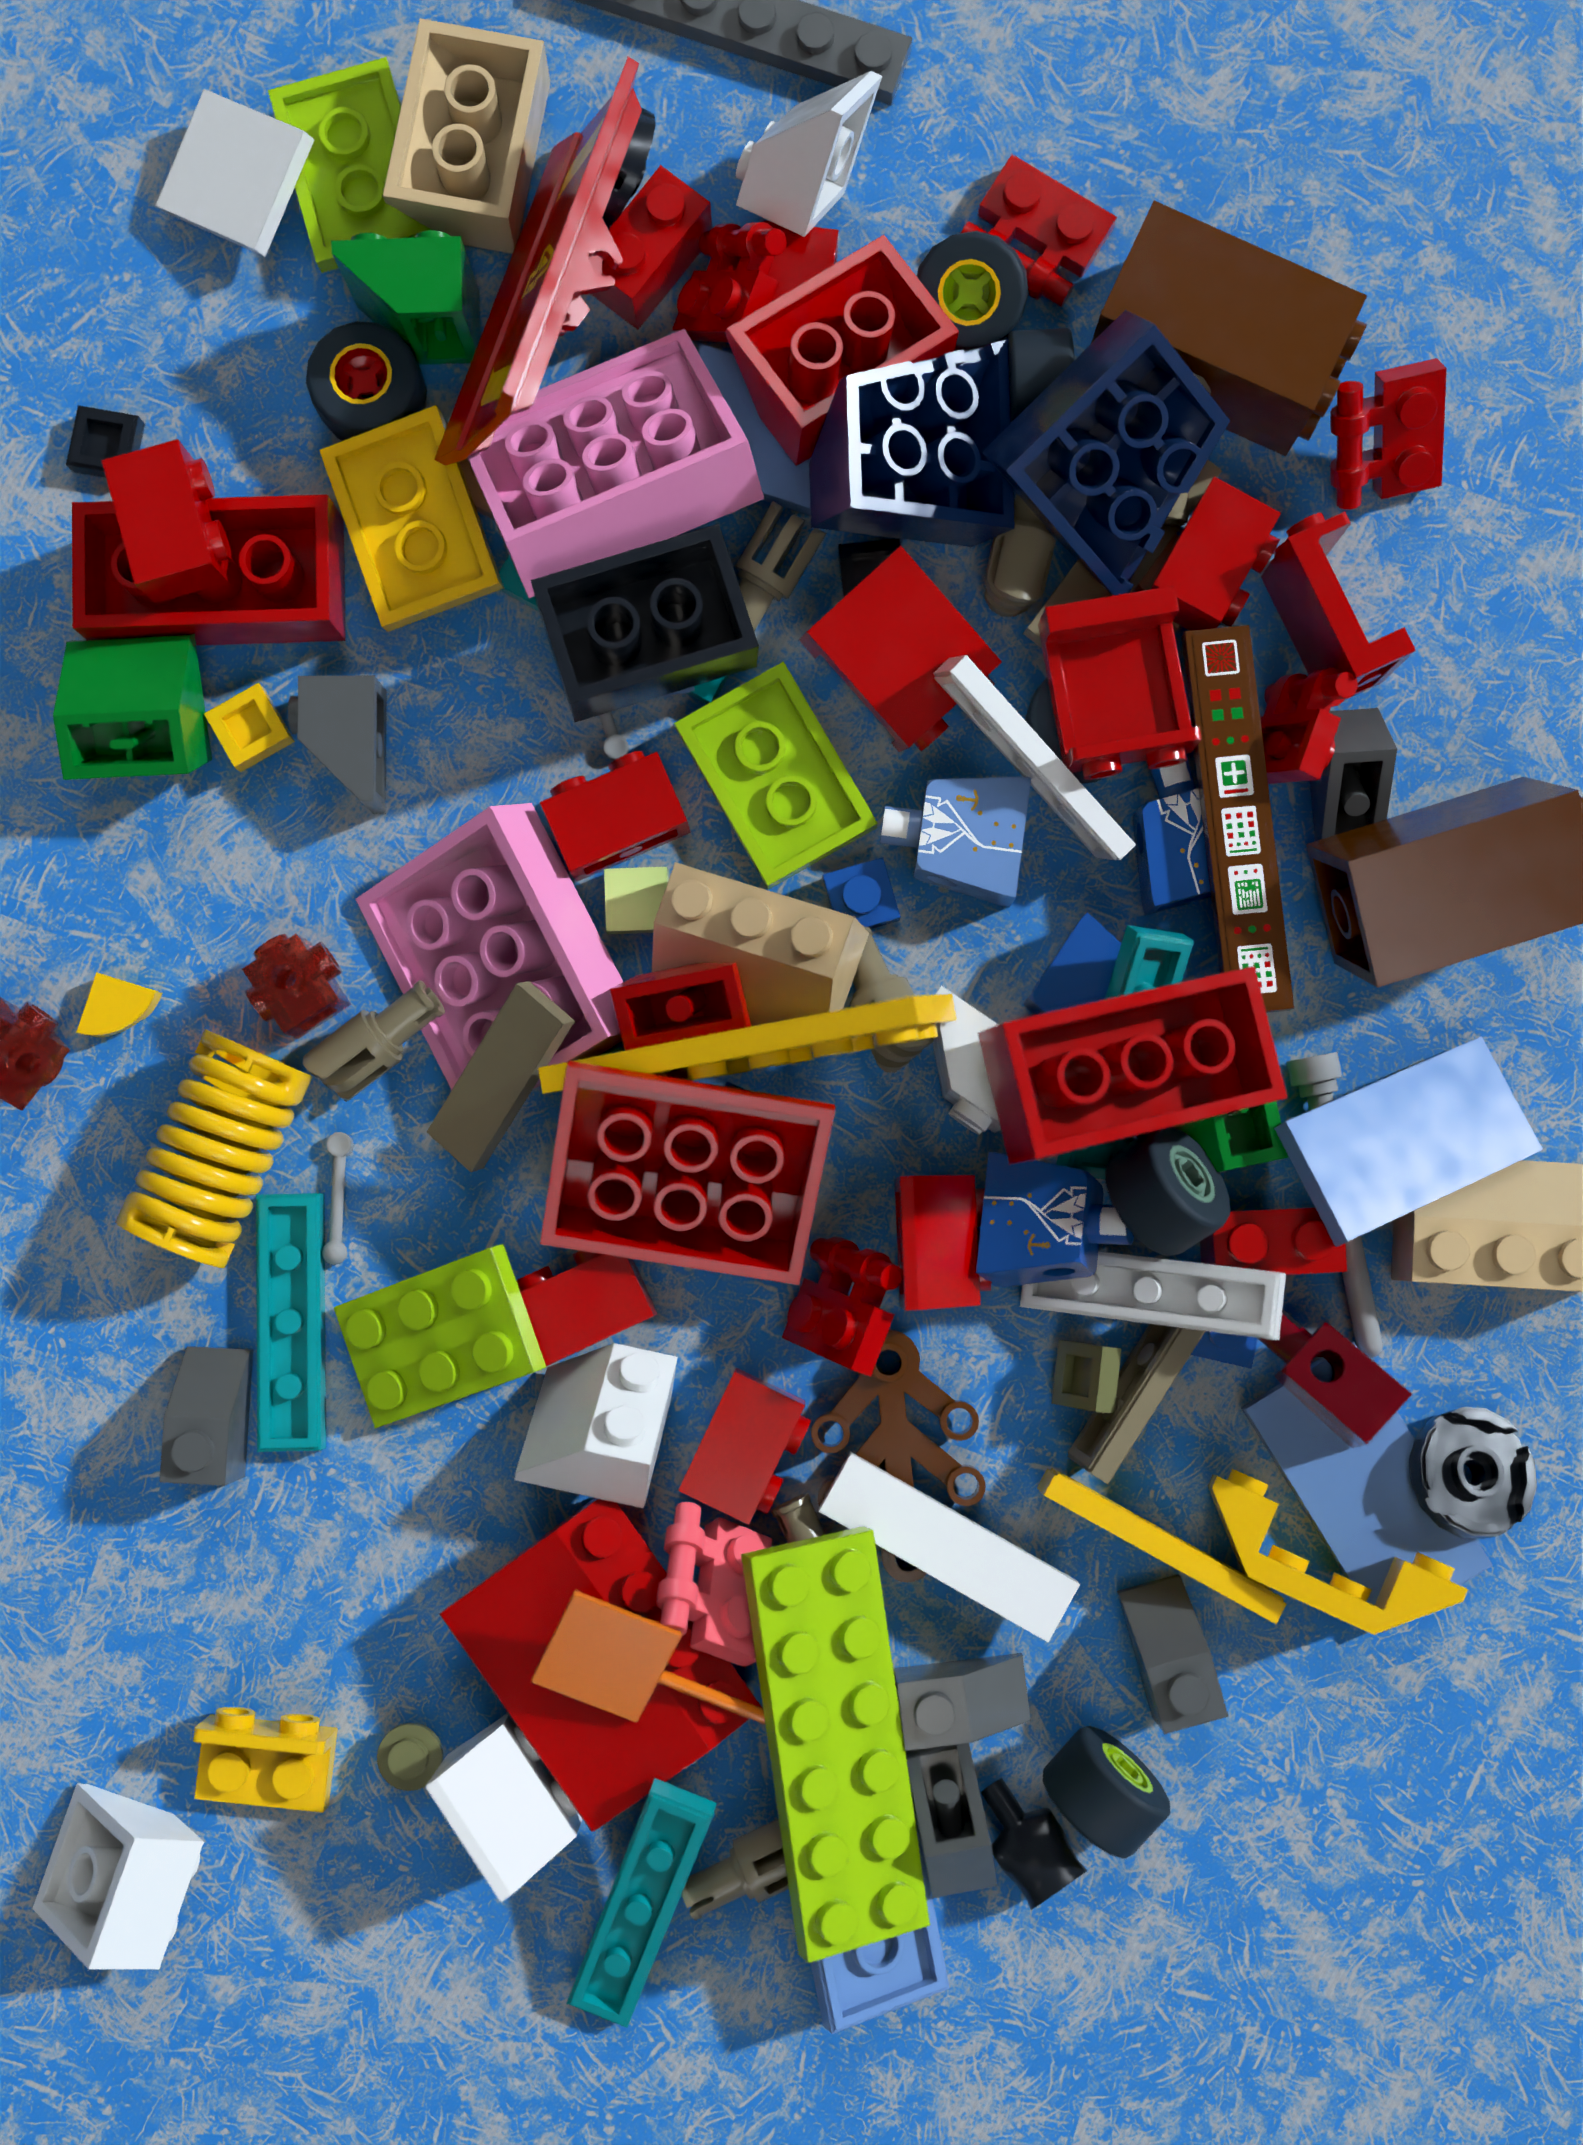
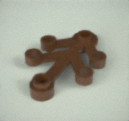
[811,1329,986,1583]

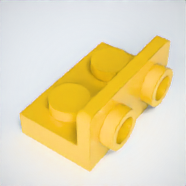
[193,1707,338,1813]

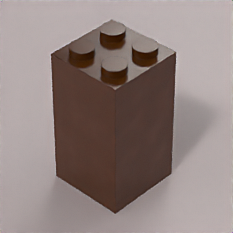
[1091,200,1367,457]
[1306,777,1583,988]

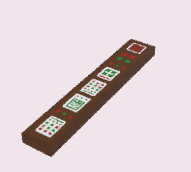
[1181,625,1294,1013]

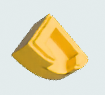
[76,972,162,1037]

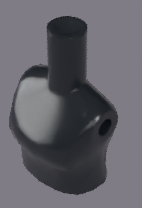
[981,1778,1088,1910]

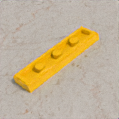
[1037,1468,1287,1624]

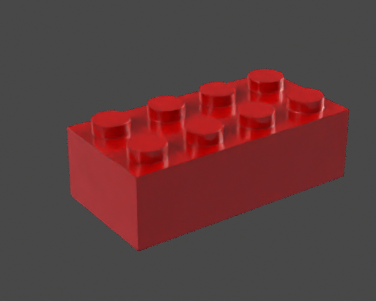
[72,494,346,646]
[978,966,1288,1164]

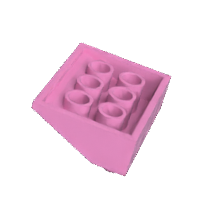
[467,328,764,598]
[355,803,623,1090]

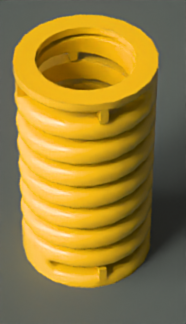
[115,1029,313,1268]

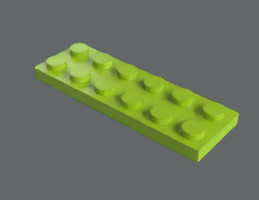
[741,1526,930,1963]

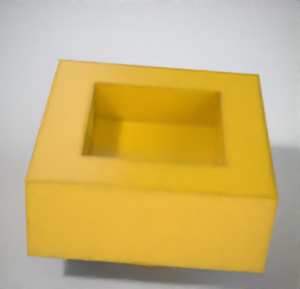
[204,682,295,773]

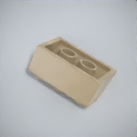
[383,18,550,254]
[652,862,869,1027]
[1391,1160,1583,1292]

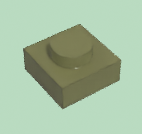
[1051,1340,1122,1414]

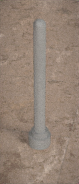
[1286,1052,1383,1358]

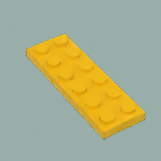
[538,994,957,1094]

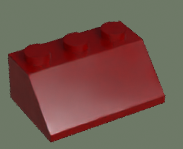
[726,235,959,466]

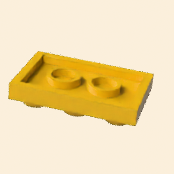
[319,405,504,632]

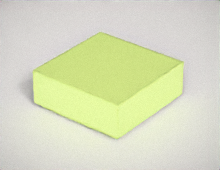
[604,866,669,934]

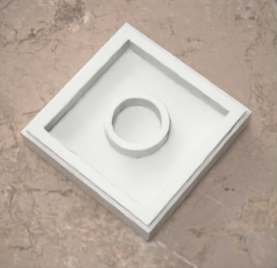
[156,89,314,257]

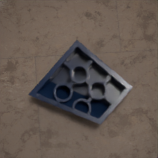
[981,310,1230,596]
[809,339,1015,547]

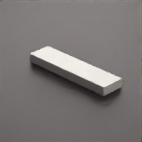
[933,655,1136,860]
[1020,1252,1286,1340]
[818,1452,1080,1642]

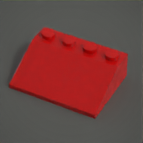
[540,1061,835,1285]
[439,1498,763,1832]

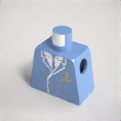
[880,776,1031,907]

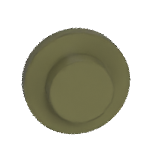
[377,1723,443,1791]

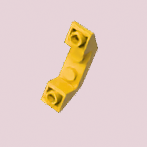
[1208,1469,1468,1635]

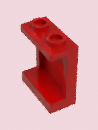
[1261,512,1416,700]
[799,546,1002,752]
[1038,585,1202,780]

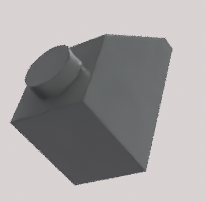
[288,675,387,814]
[1310,708,1397,841]
[159,1346,253,1486]
[1117,1574,1229,1734]
[894,1653,1031,1751]
[905,1743,997,1898]

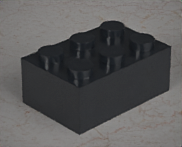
[531,524,759,723]

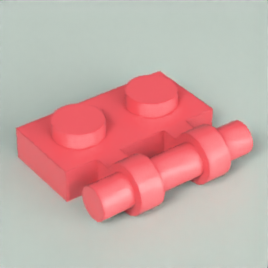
[657,1502,772,1668]

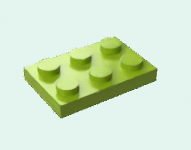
[268,57,431,273]
[674,661,878,890]
[333,1244,547,1429]

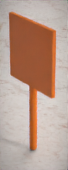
[531,1590,765,1724]

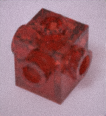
[242,934,351,1039]
[0,997,70,1111]

